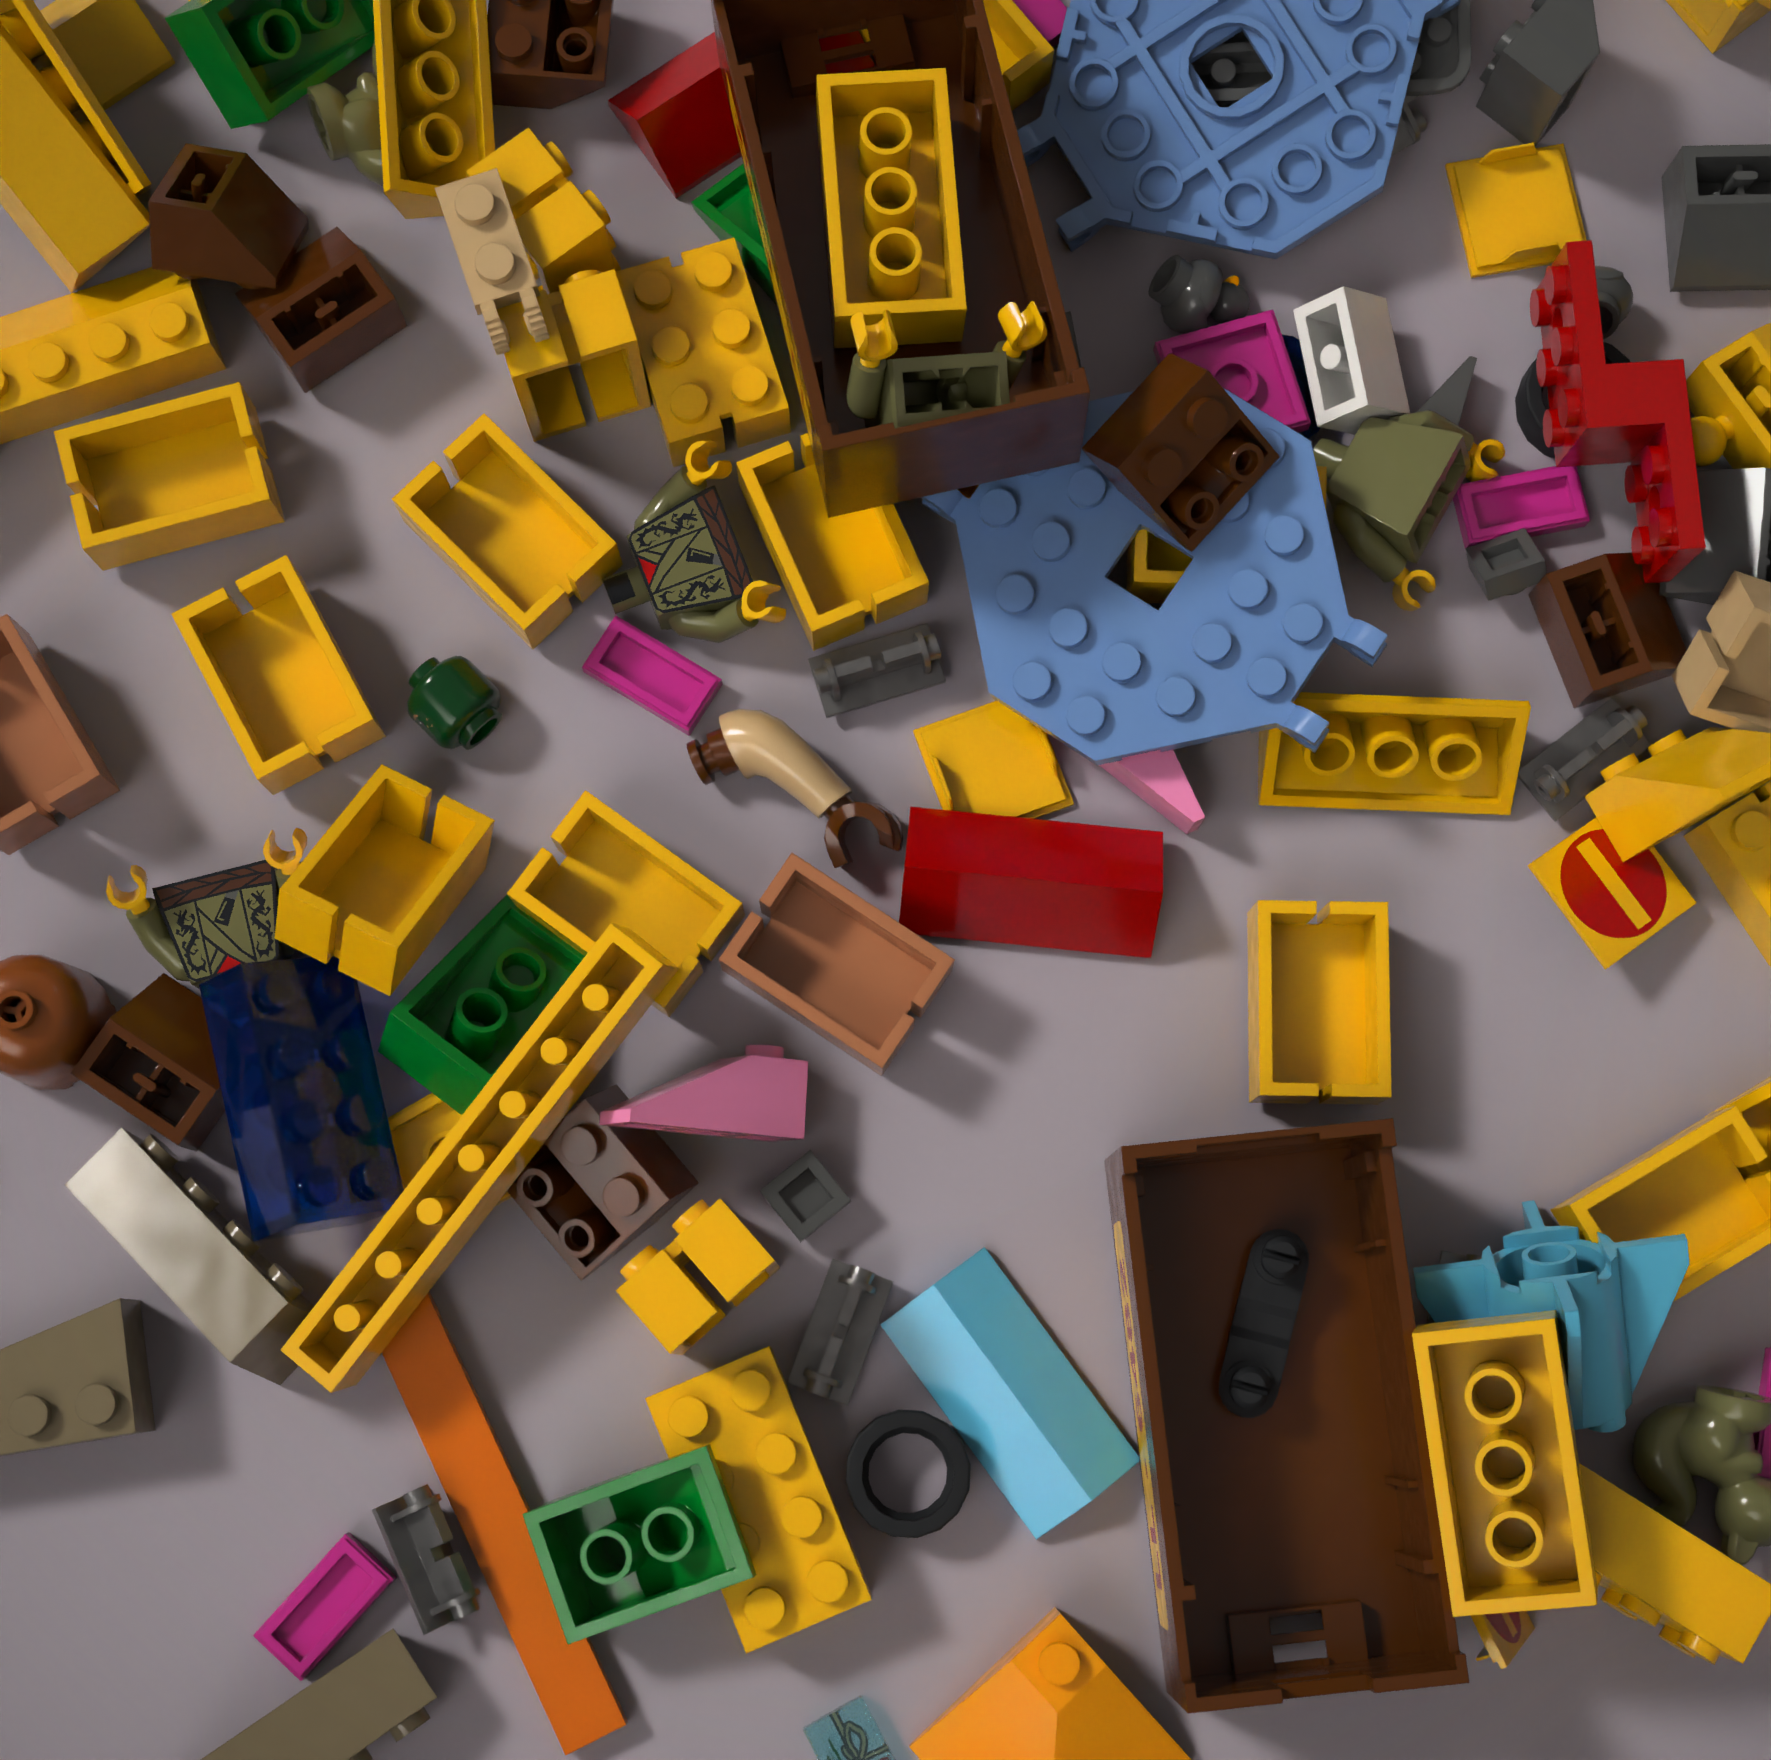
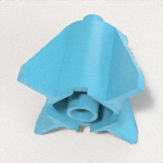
[1413,1200,1690,1433]

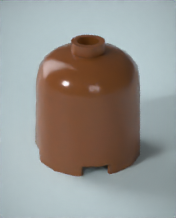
[0,954,117,1090]

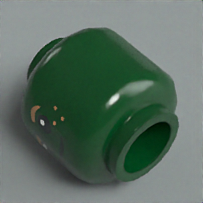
[407,656,502,750]

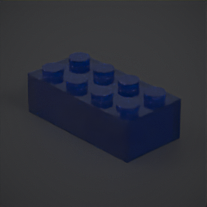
[199,956,404,1242]

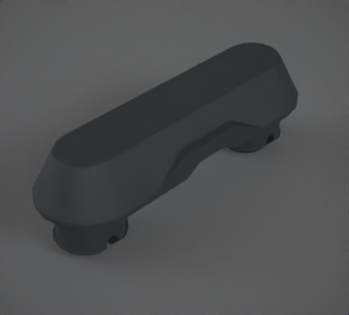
[1219,1229,1309,1418]

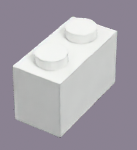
[1293,286,1410,435]

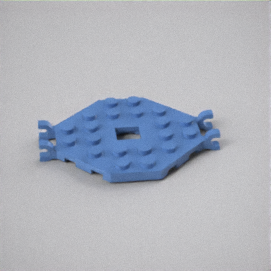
[1017,0,1461,259]
[921,388,1388,765]

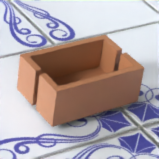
[0,614,120,855]
[718,853,955,1076]

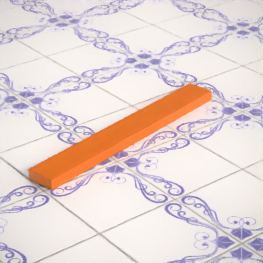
[382,1291,628,1756]

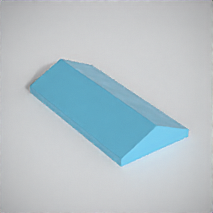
[880,1247,1139,1540]

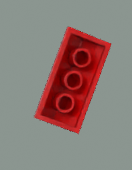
[607,31,874,199]
[899,807,1163,958]

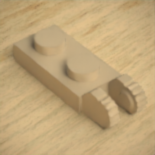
[435,168,550,355]

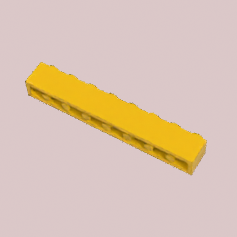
[281,923,679,1393]

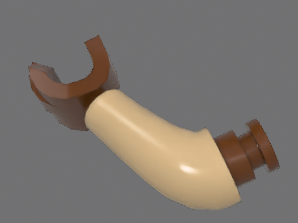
[686,709,904,868]

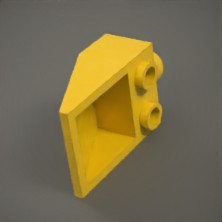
[1686,323,1771,469]

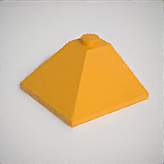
[909,1607,1192,1760]

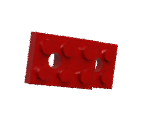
[1530,240,1706,584]

